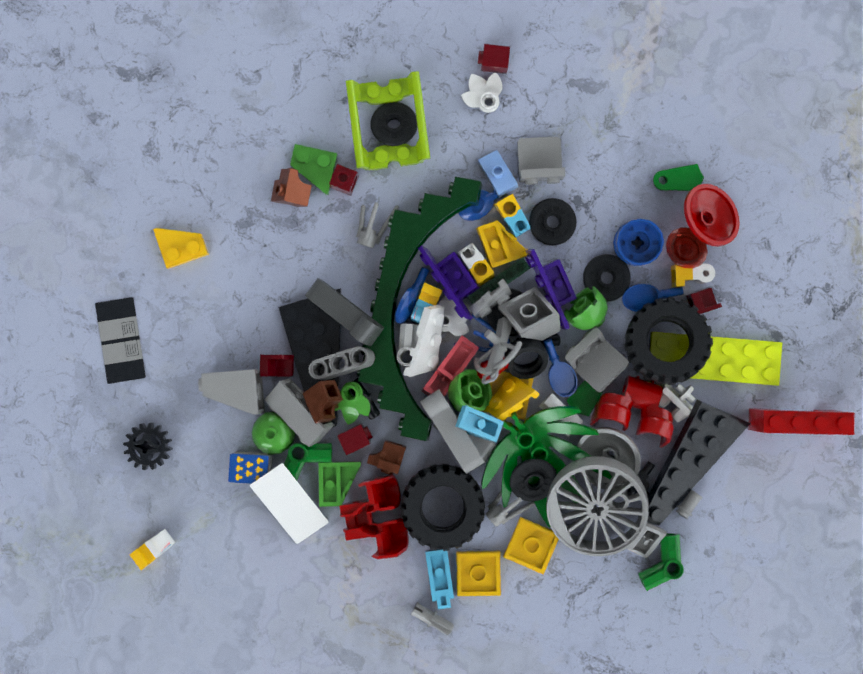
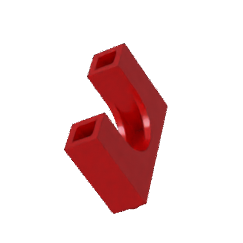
[748,408,855,435]

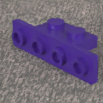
[418,245,480,320]
[525,248,577,330]

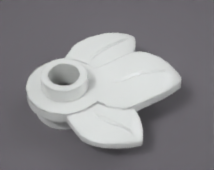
[461,73,502,113]
[438,296,472,336]

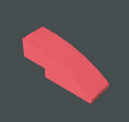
[421,335,479,396]

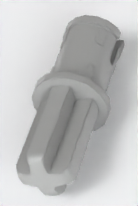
[411,602,454,635]

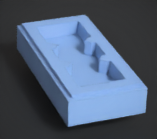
[478,150,518,197]

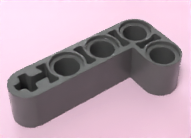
[305,278,384,346]

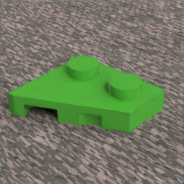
[319,461,361,507]

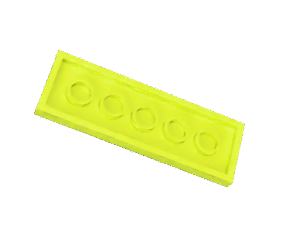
[649,332,783,386]

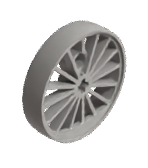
[546,456,649,556]

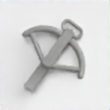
[474,317,522,384]

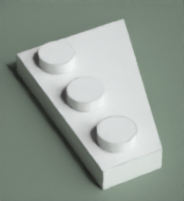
[403,305,444,377]

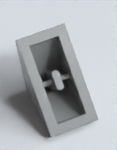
[627,522,667,558]

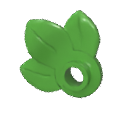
[335,382,370,425]

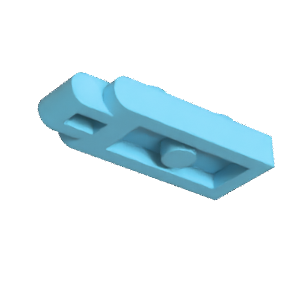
[425,549,454,610]

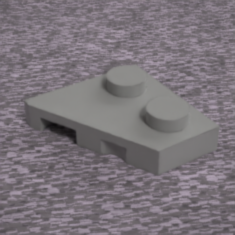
[469,279,512,319]

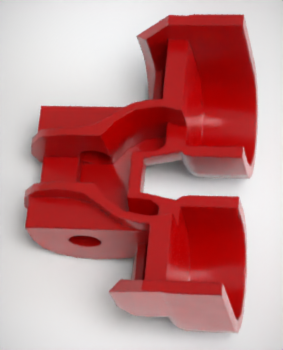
[590,375,674,448]
[339,475,409,559]

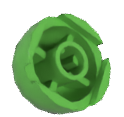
[564,287,608,330]
[448,369,492,412]
[251,411,296,455]

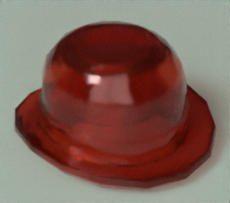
[666,227,708,268]

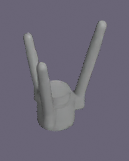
[356,202,399,248]
[486,491,535,527]

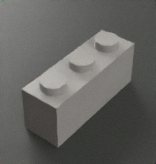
[265,378,334,447]

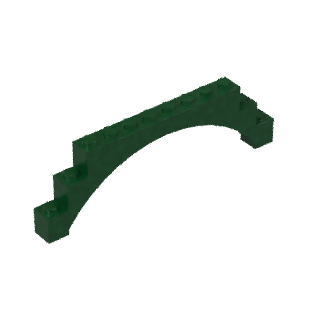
[357,176,482,441]

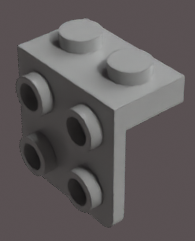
[517,137,565,185]
[564,327,629,392]

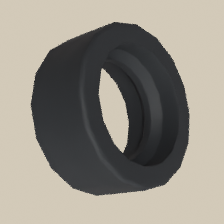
[504,337,548,379]

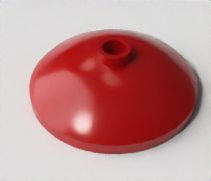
[684,184,740,247]

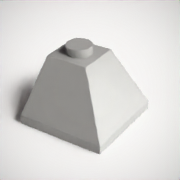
[498,287,561,341]

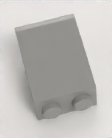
[198,369,265,414]

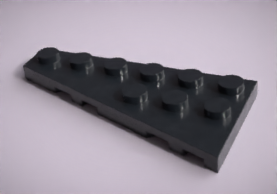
[278,288,341,427]
[638,400,751,526]

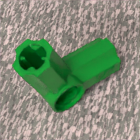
[284,442,332,481]
[638,533,684,591]

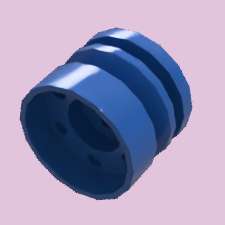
[613,219,664,266]

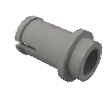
[676,490,702,519]

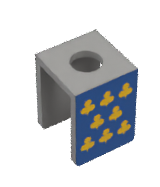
[228,451,273,484]

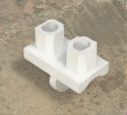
[659,383,695,422]

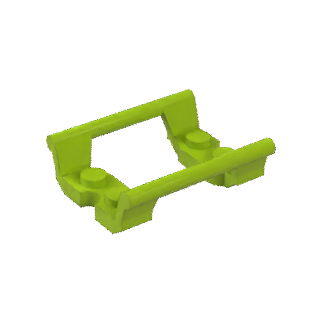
[345,71,431,170]

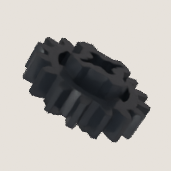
[123,422,173,470]

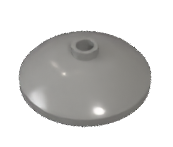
[577,427,641,489]

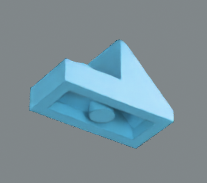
[455,405,504,442]

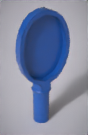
[458,190,499,221]
[395,267,429,324]
[622,284,684,312]
[543,339,578,397]

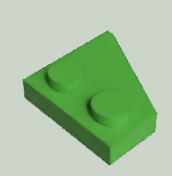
[290,144,338,195]

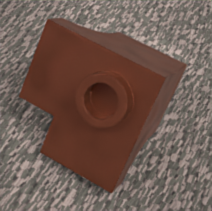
[271,168,312,207]
[302,380,343,424]
[367,440,406,475]

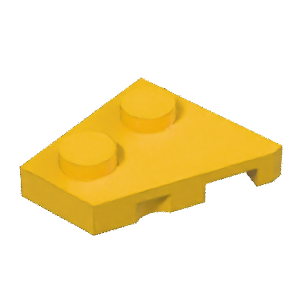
[476,220,527,269]
[153,228,209,269]
[485,374,540,421]

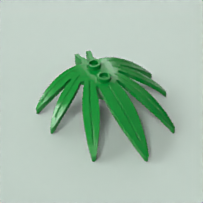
[481,406,612,528]

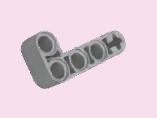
[420,389,485,474]

